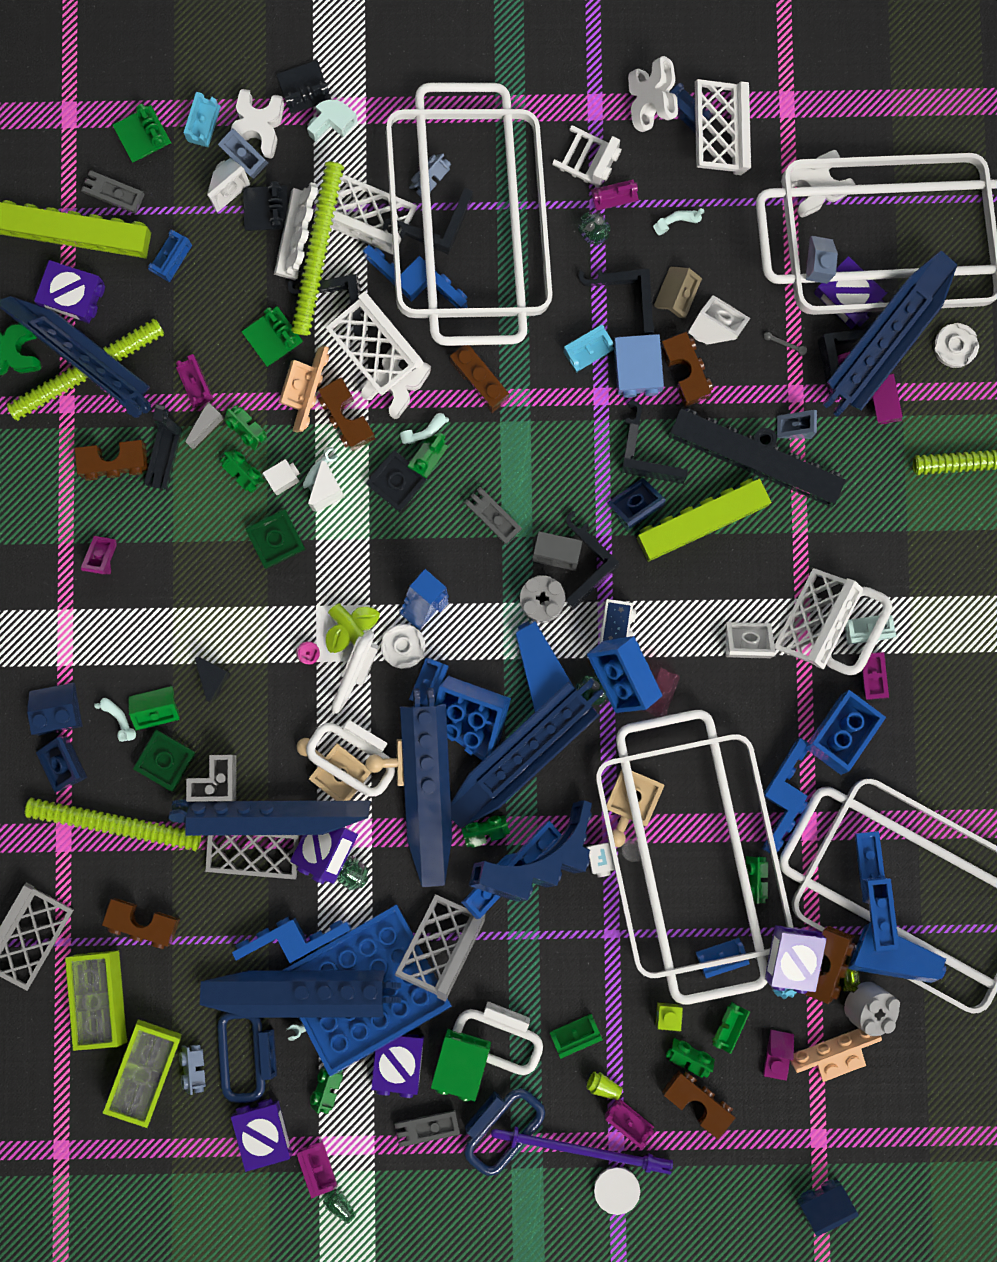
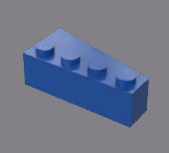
[400,569,449,631]

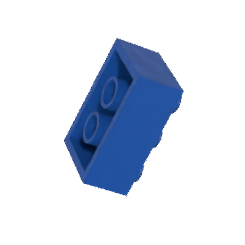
[587,636,663,713]
[805,690,886,775]

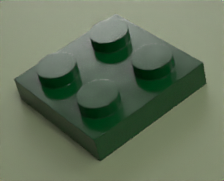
[245,509,306,569]
[133,730,196,792]

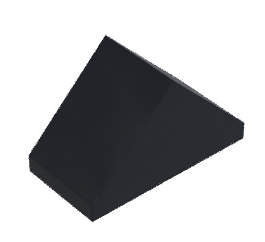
[195,657,230,702]

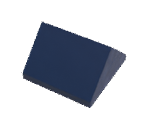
[607,478,666,531]
[36,736,87,793]

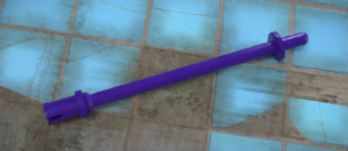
[491,1126,673,1175]

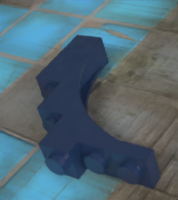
[469,800,592,902]

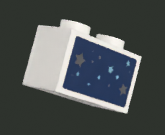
[599,599,636,644]

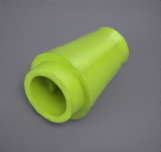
[587,1072,622,1100]

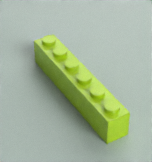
[637,478,772,562]

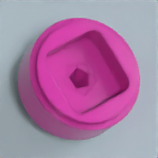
[296,641,320,664]

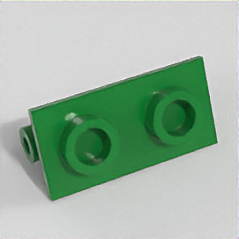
[224,405,267,451]
[408,433,449,478]
[220,450,265,493]
[462,815,510,848]
[745,856,768,904]
[712,1002,750,1054]
[666,1038,715,1078]
[310,1066,344,1114]

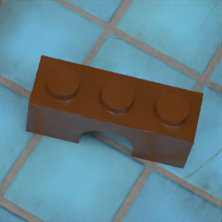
[660,332,713,407]
[450,345,509,413]
[317,377,376,452]
[75,440,148,481]
[102,898,180,949]
[804,926,856,1004]
[662,1070,735,1140]

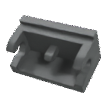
[532,531,582,571]

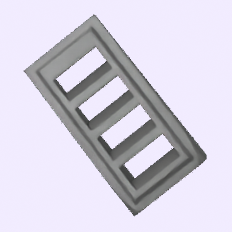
[185,402,223,449]

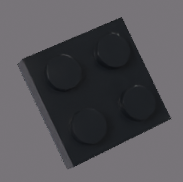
[365,450,429,513]

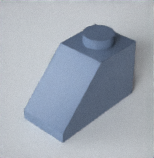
[218,128,268,179]
[806,236,838,284]

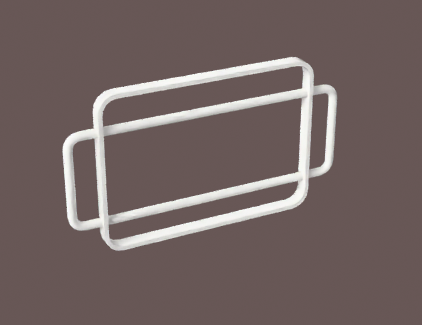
[386,83,552,346]
[756,153,997,315]
[596,710,793,1004]
[779,779,997,1013]

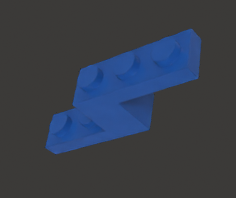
[363,245,468,309]
[761,738,808,854]
[461,821,562,919]
[854,831,899,951]
[232,917,352,963]

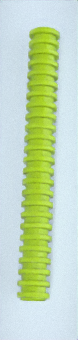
[291,161,345,336]
[7,318,164,421]
[913,450,997,475]
[25,798,201,851]

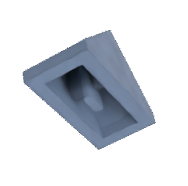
[777,410,817,439]

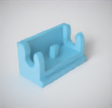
[183,92,221,147]
[564,324,614,372]

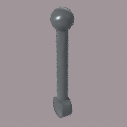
[764,332,807,356]

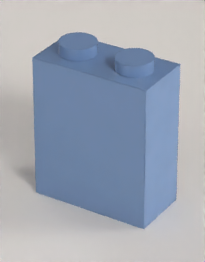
[614,334,664,398]

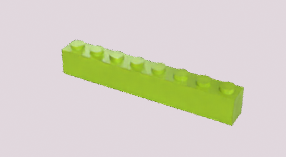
[0,200,151,258]

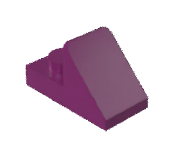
[81,536,117,574]
[763,1029,794,1081]

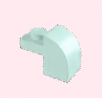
[307,100,358,142]

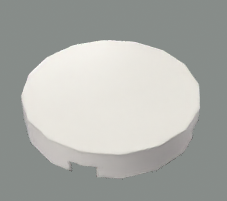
[933,323,979,368]
[381,624,426,669]
[594,1167,640,1215]

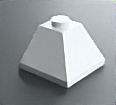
[207,158,250,213]
[688,295,750,344]

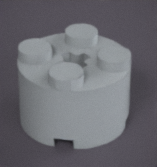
[520,576,565,623]
[844,982,900,1036]

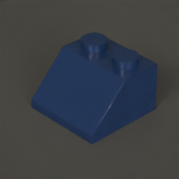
[27,683,83,736]
[797,1180,859,1237]

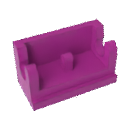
[176,354,214,408]
[873,374,903,425]
[863,652,889,700]
[604,1098,654,1149]
[297,1141,337,1199]

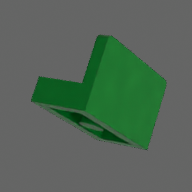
[129,686,180,730]

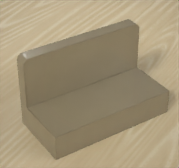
[654,267,702,318]

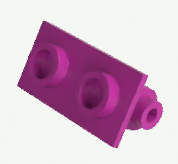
[591,179,639,211]

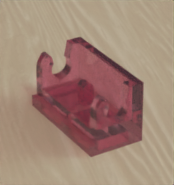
[643,668,680,717]

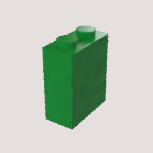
[431,1029,492,1101]

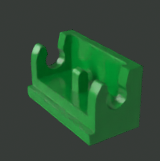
[550,1014,603,1059]

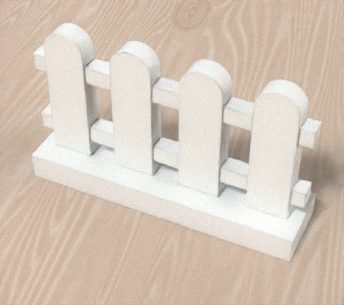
[274,182,318,280]

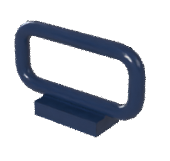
[217,1012,277,1103]
[464,1089,545,1176]

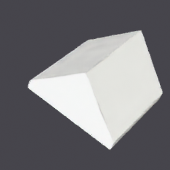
[308,461,345,512]
[726,622,776,658]

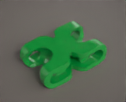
[0,325,41,376]

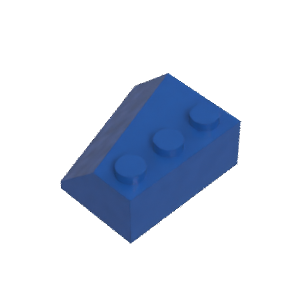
[435,676,511,763]

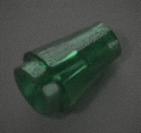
[323,1189,357,1224]

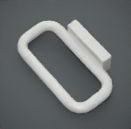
[819,587,892,675]
[331,630,380,714]
[306,720,395,796]
[453,1002,543,1075]

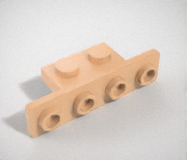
[278,346,329,432]
[790,1029,882,1082]

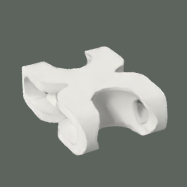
[628,56,678,132]
[231,89,284,158]
[781,150,855,217]
[361,347,431,419]

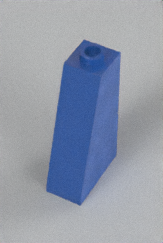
[516,621,572,712]
[848,923,946,983]

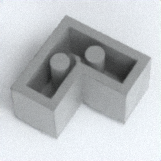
[186,755,236,802]

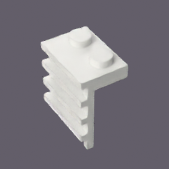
[552,126,622,188]

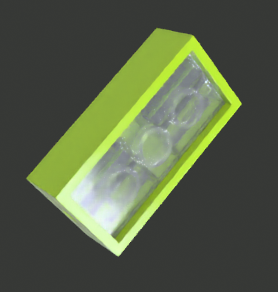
[65,950,127,1051]
[103,1019,181,1128]

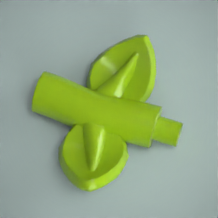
[326,603,380,653]

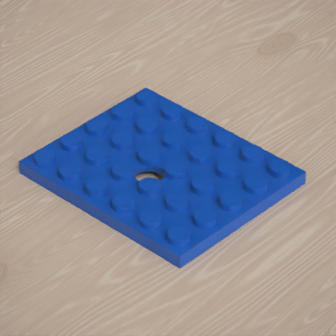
[282,905,452,1076]

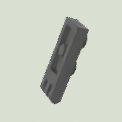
[81,171,145,214]
[464,487,522,545]
[394,1110,460,1147]

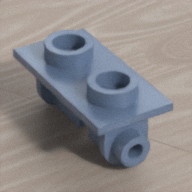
[409,153,451,197]
[179,1045,206,1095]

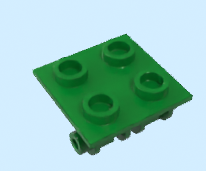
[113,104,171,163]
[242,306,303,367]

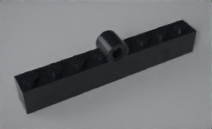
[669,408,846,508]

